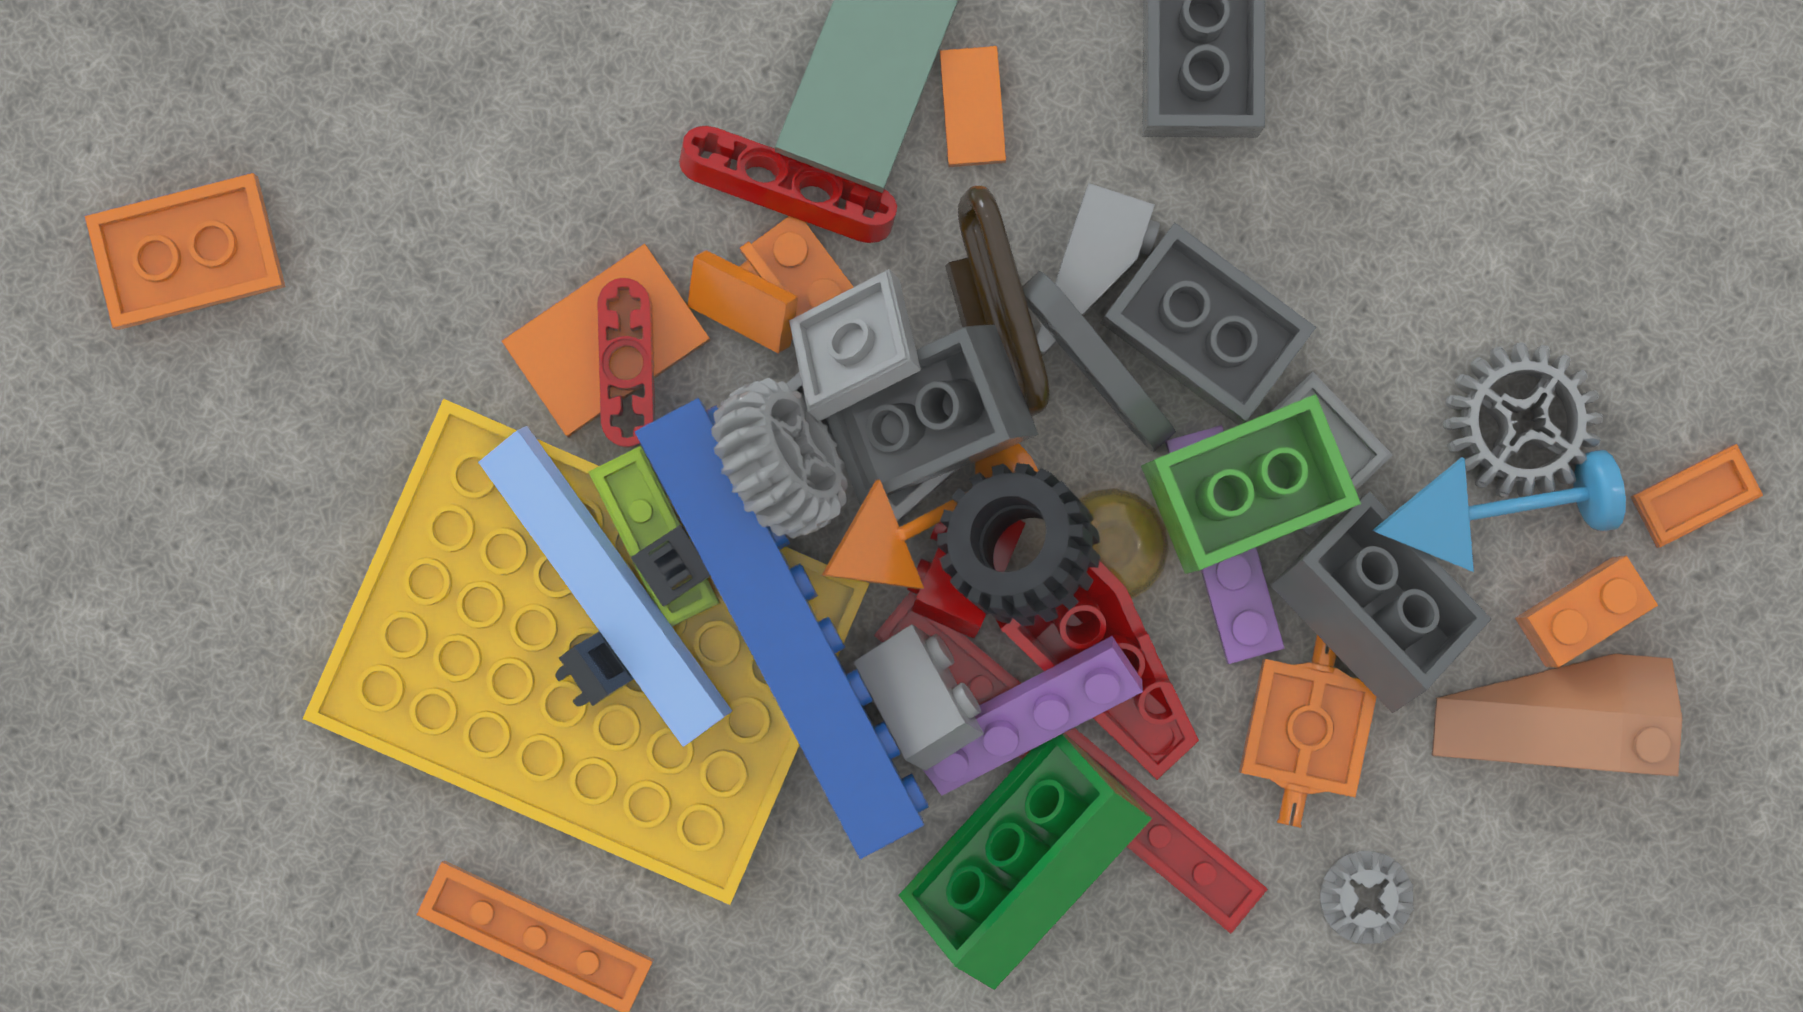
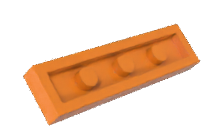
[416,860,654,1012]

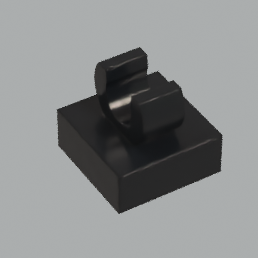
[631,525,710,607]
[555,631,634,706]

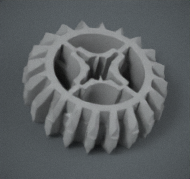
[1443,343,1603,498]
[711,377,848,539]

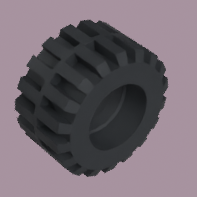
[937,463,1100,626]

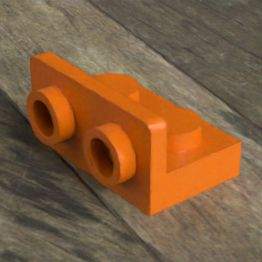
[739,216,853,340]

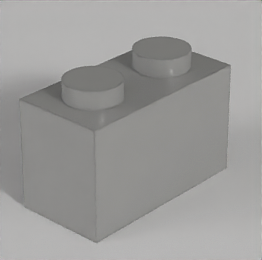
[853,624,984,771]

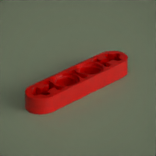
[679,126,897,243]

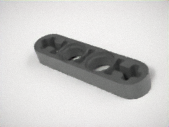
[1022,271,1176,452]

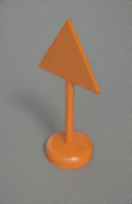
[821,444,1039,589]

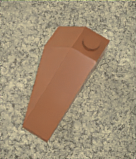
[1432,654,1682,777]

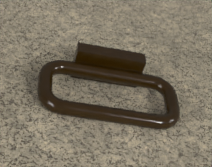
[945,186,1049,417]

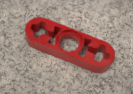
[597,278,655,448]

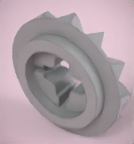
[1320,851,1414,944]

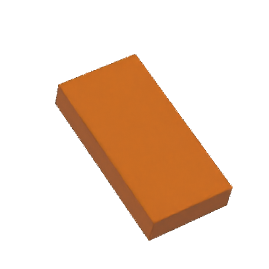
[940,46,1006,167]
[687,250,798,353]
[1630,444,1763,548]

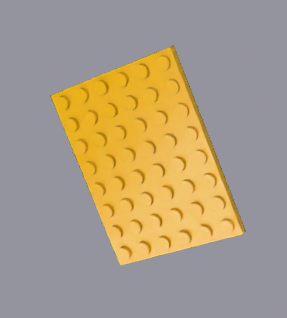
[303,398,870,905]

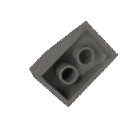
[826,325,1039,505]

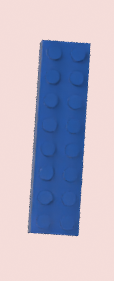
[634,398,929,859]

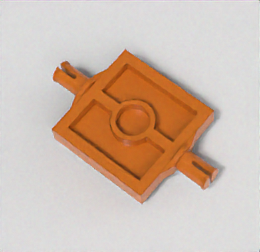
[1239,635,1377,828]

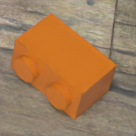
[1515,556,1658,668]

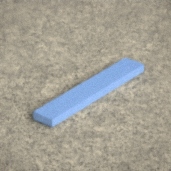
[478,426,732,747]

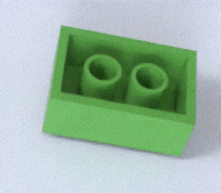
[1141,394,1361,574]

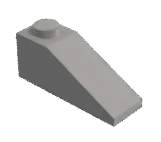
[1037,183,1160,357]

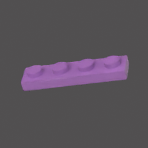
[1165,425,1285,664]
[923,636,1143,796]

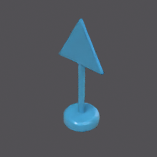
[1373,450,1626,572]

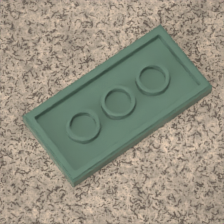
[775,0,959,193]

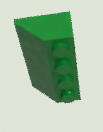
[898,733,1152,990]

